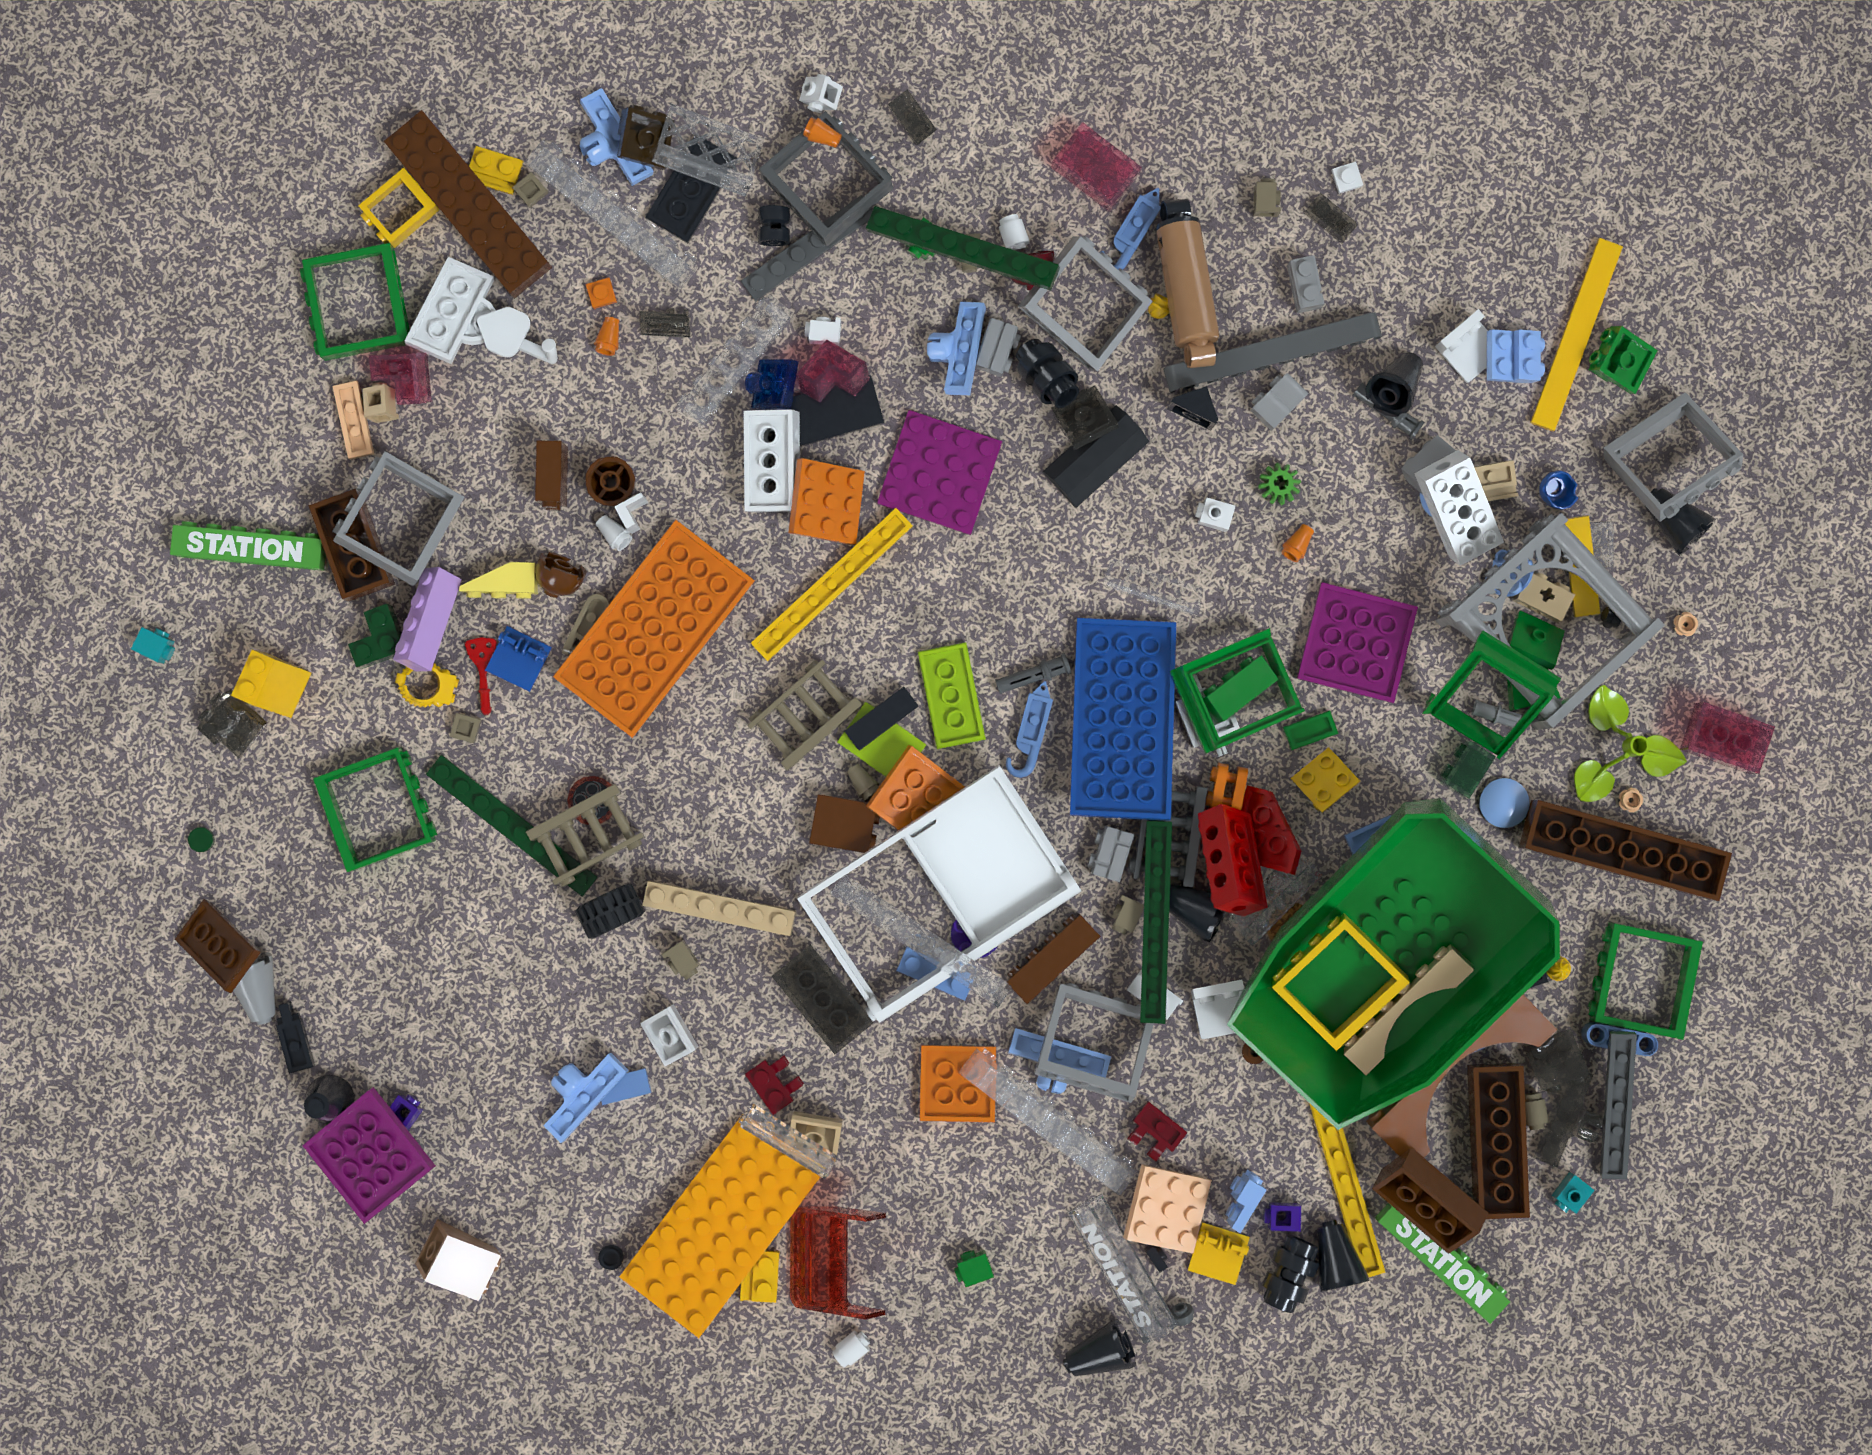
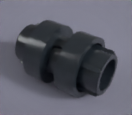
[1016,339,1079,408]
[1262,1235,1320,1313]

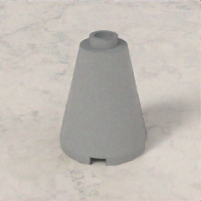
[233,952,275,1025]

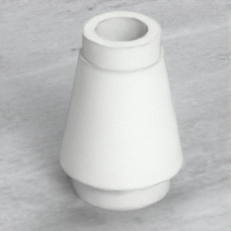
[596,515,632,551]

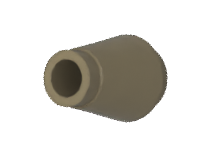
[847,764,879,802]

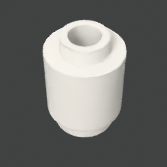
[999,214,1030,252]
[832,1330,870,1368]

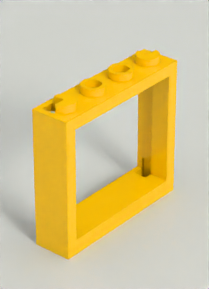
[1272,913,1410,1051]

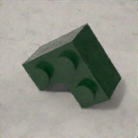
[348,604,402,669]

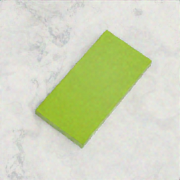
[918,642,986,749]

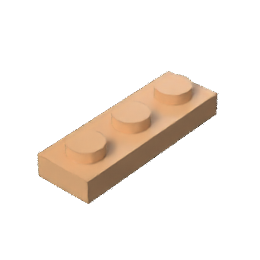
[333,381,374,460]

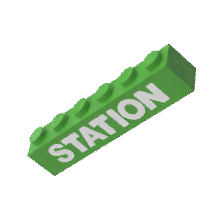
[170,521,326,571]
[1375,1203,1510,1324]

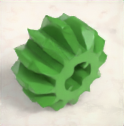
[1258,463,1301,506]

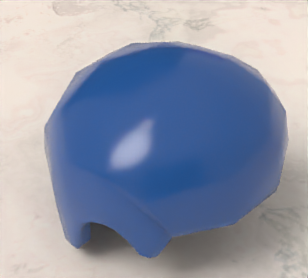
[1539,470,1578,510]

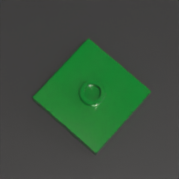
[1508,610,1565,670]

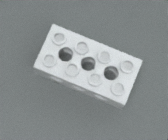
[744,410,800,512]
[1414,450,1504,566]

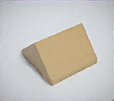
[788,1111,843,1158]

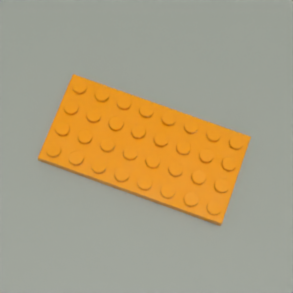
[619,1114,822,1338]

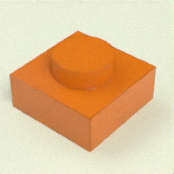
[586,277,617,309]

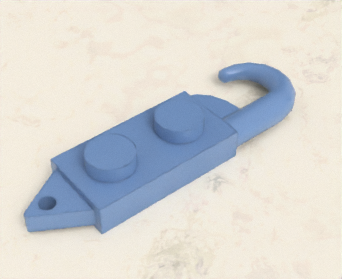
[1100,188,1161,270]
[1006,681,1053,778]

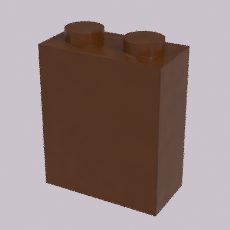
[535,440,568,511]
[809,794,880,853]

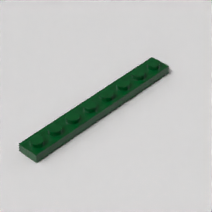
[866,206,1060,291]
[426,755,598,897]
[1140,821,1172,1024]

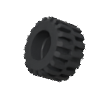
[575,884,645,939]

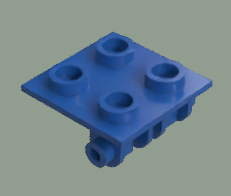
[485,626,552,692]

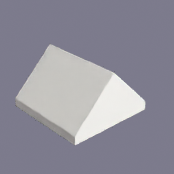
[640,1004,698,1066]

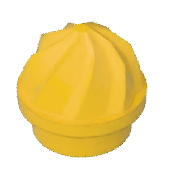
[1148,293,1170,319]
[1546,956,1571,981]

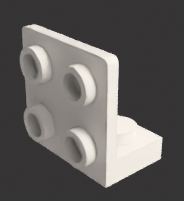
[1435,309,1488,383]
[1191,980,1244,1039]

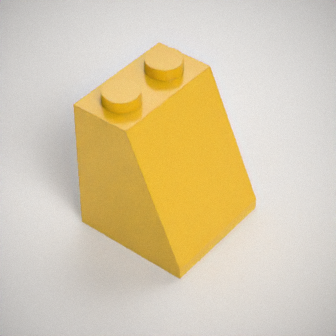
[231,649,312,718]

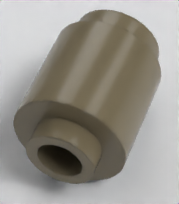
[1525,1092,1549,1130]

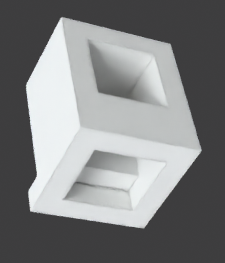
[805,317,841,346]

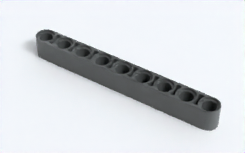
[1163,312,1382,393]

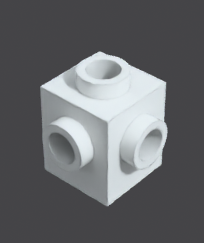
[799,74,843,113]

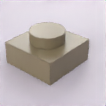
[512,172,549,208]
[449,713,482,744]

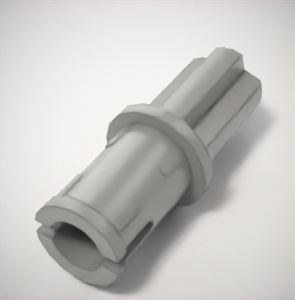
[1471,700,1522,727]

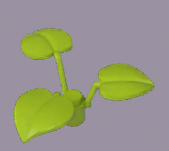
[1574,685,1687,802]

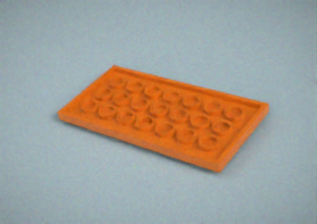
[553,520,755,738]

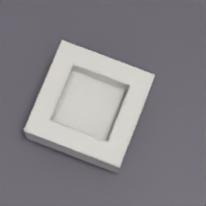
[1331,162,1363,194]

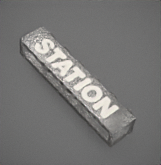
[1068,1194,1178,1344]

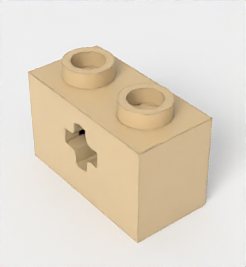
[1512,571,1575,623]

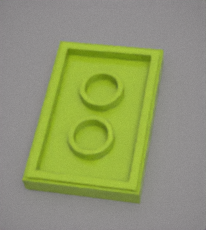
[837,702,926,777]

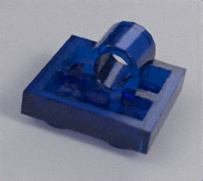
[745,359,799,410]

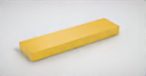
[1565,515,1600,617]

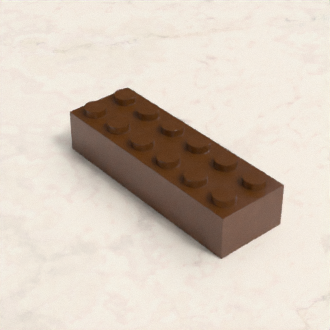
[1467,1063,1530,1219]

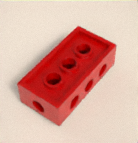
[1198,804,1268,917]

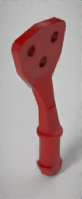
[465,637,497,715]

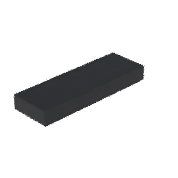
[844,687,919,751]

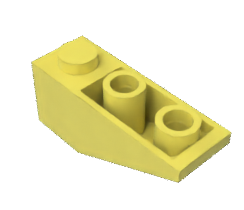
[459,562,538,599]

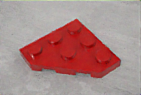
[1241,785,1302,875]

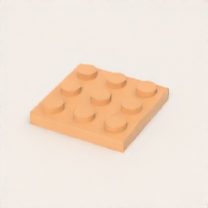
[1123,1164,1212,1253]

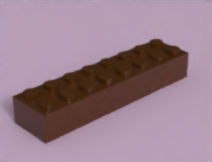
[384,110,552,299]
[1518,800,1732,901]

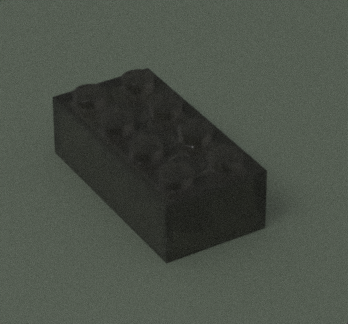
[772,943,874,1055]

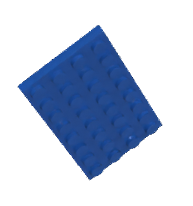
[1070,618,1176,820]

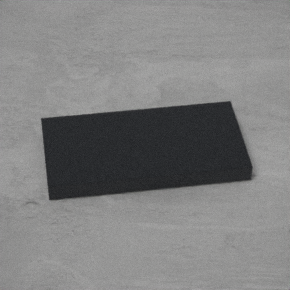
[645,134,739,244]
[776,375,885,447]

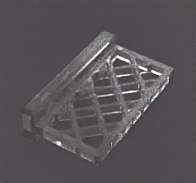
[652,104,764,197]

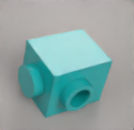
[131,627,175,664]
[1552,1172,1595,1214]

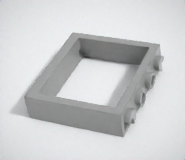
[1018,236,1153,371]
[1604,392,1743,522]
[332,451,464,586]
[1034,983,1154,1103]

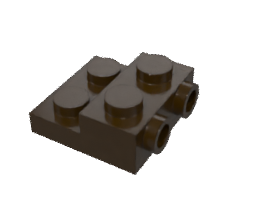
[617,105,675,170]

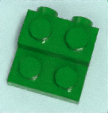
[1588,326,1658,394]

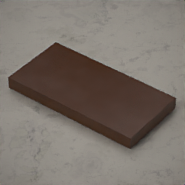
[175,899,261,993]

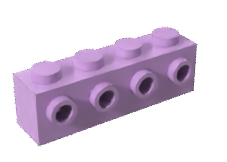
[393,567,462,672]

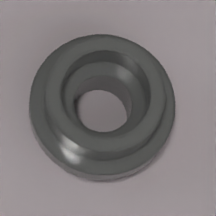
[1169,1303,1194,1326]

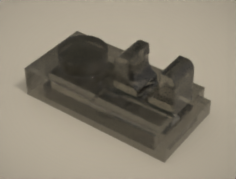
[887,89,937,145]
[1304,193,1358,244]
[639,308,691,337]

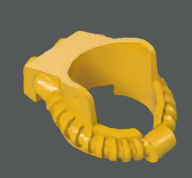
[395,663,459,708]

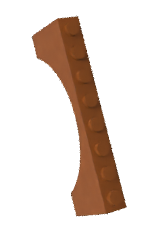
[1366,994,1557,1157]

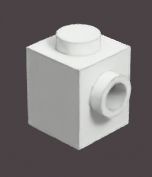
[1195,498,1235,532]

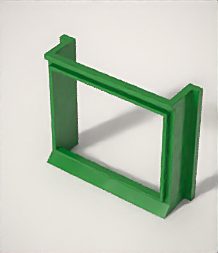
[1169,628,1305,754]
[1422,630,1561,760]

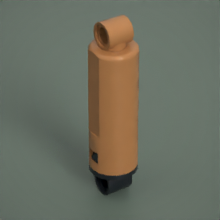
[1156,199,1219,368]

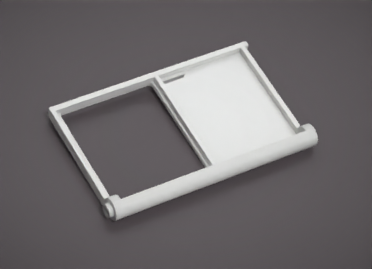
[797,765,1081,1023]

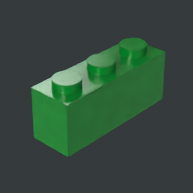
[1202,655,1279,725]

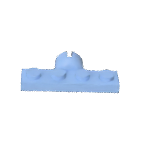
[580,88,654,186]
[927,302,986,395]
[1008,1028,1111,1094]
[544,1053,629,1143]

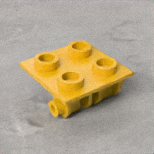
[1291,747,1361,813]
[1188,1222,1250,1285]

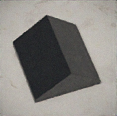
[1167,386,1218,431]

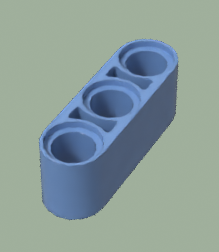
[1581,1022,1658,1056]

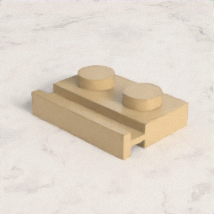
[1474,460,1518,501]

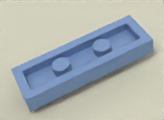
[896,947,975,1001]

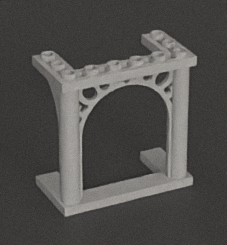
[1435,513,1665,730]

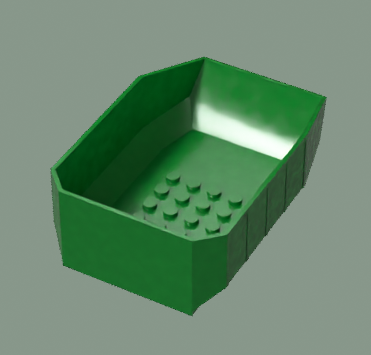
[1227,797,1560,1130]

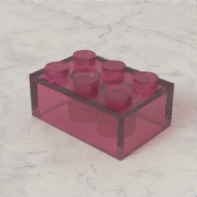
[1051,122,1142,212]
[1679,702,1775,774]

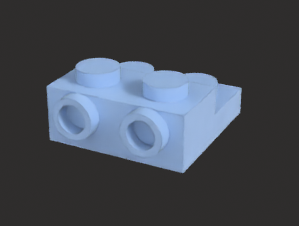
[1487,329,1545,383]
[1226,1169,1266,1233]

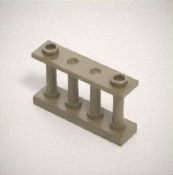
[747,659,862,771]
[526,784,645,887]

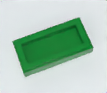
[1283,710,1339,751]

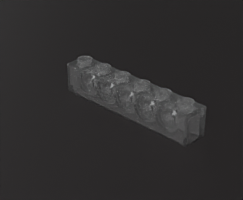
[676,294,794,431]

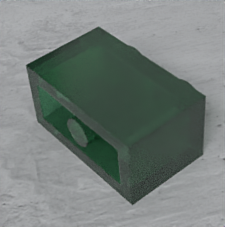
[1440,741,1496,799]

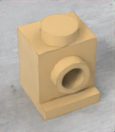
[363,382,399,423]

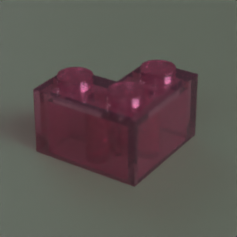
[796,339,870,402]
[369,352,432,405]

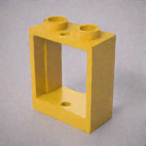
[358,168,439,248]

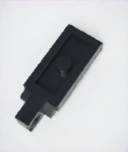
[276,1001,315,1074]

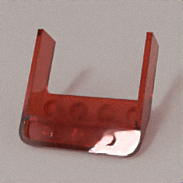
[790,1206,886,1320]

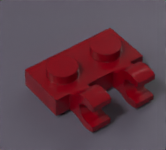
[745,1055,804,1115]
[1127,1101,1188,1161]

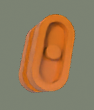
[1205,762,1248,810]

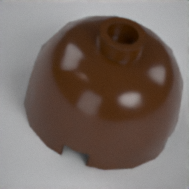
[585,456,636,507]
[535,552,587,598]

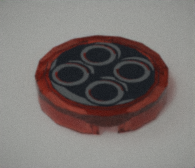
[567,776,612,825]

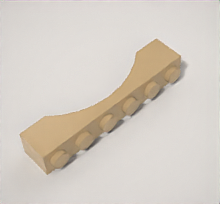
[642,880,796,936]
[1344,944,1474,1075]

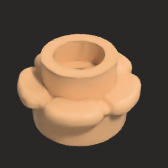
[1673,612,1698,636]
[1619,788,1643,812]

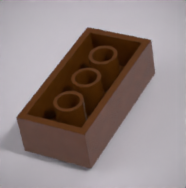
[308,488,395,602]
[1372,1147,1488,1254]

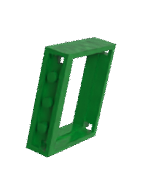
[300,243,410,361]
[313,747,438,872]
[1588,922,1703,1040]

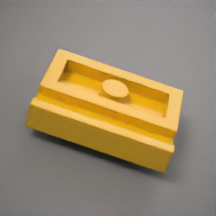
[469,146,524,195]
[740,1250,780,1303]

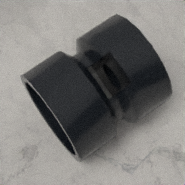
[758,205,790,246]

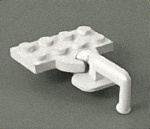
[405,257,558,364]

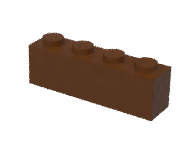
[1006,914,1101,1004]

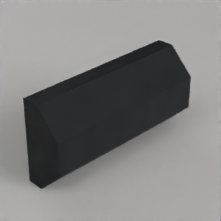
[1043,405,1149,508]

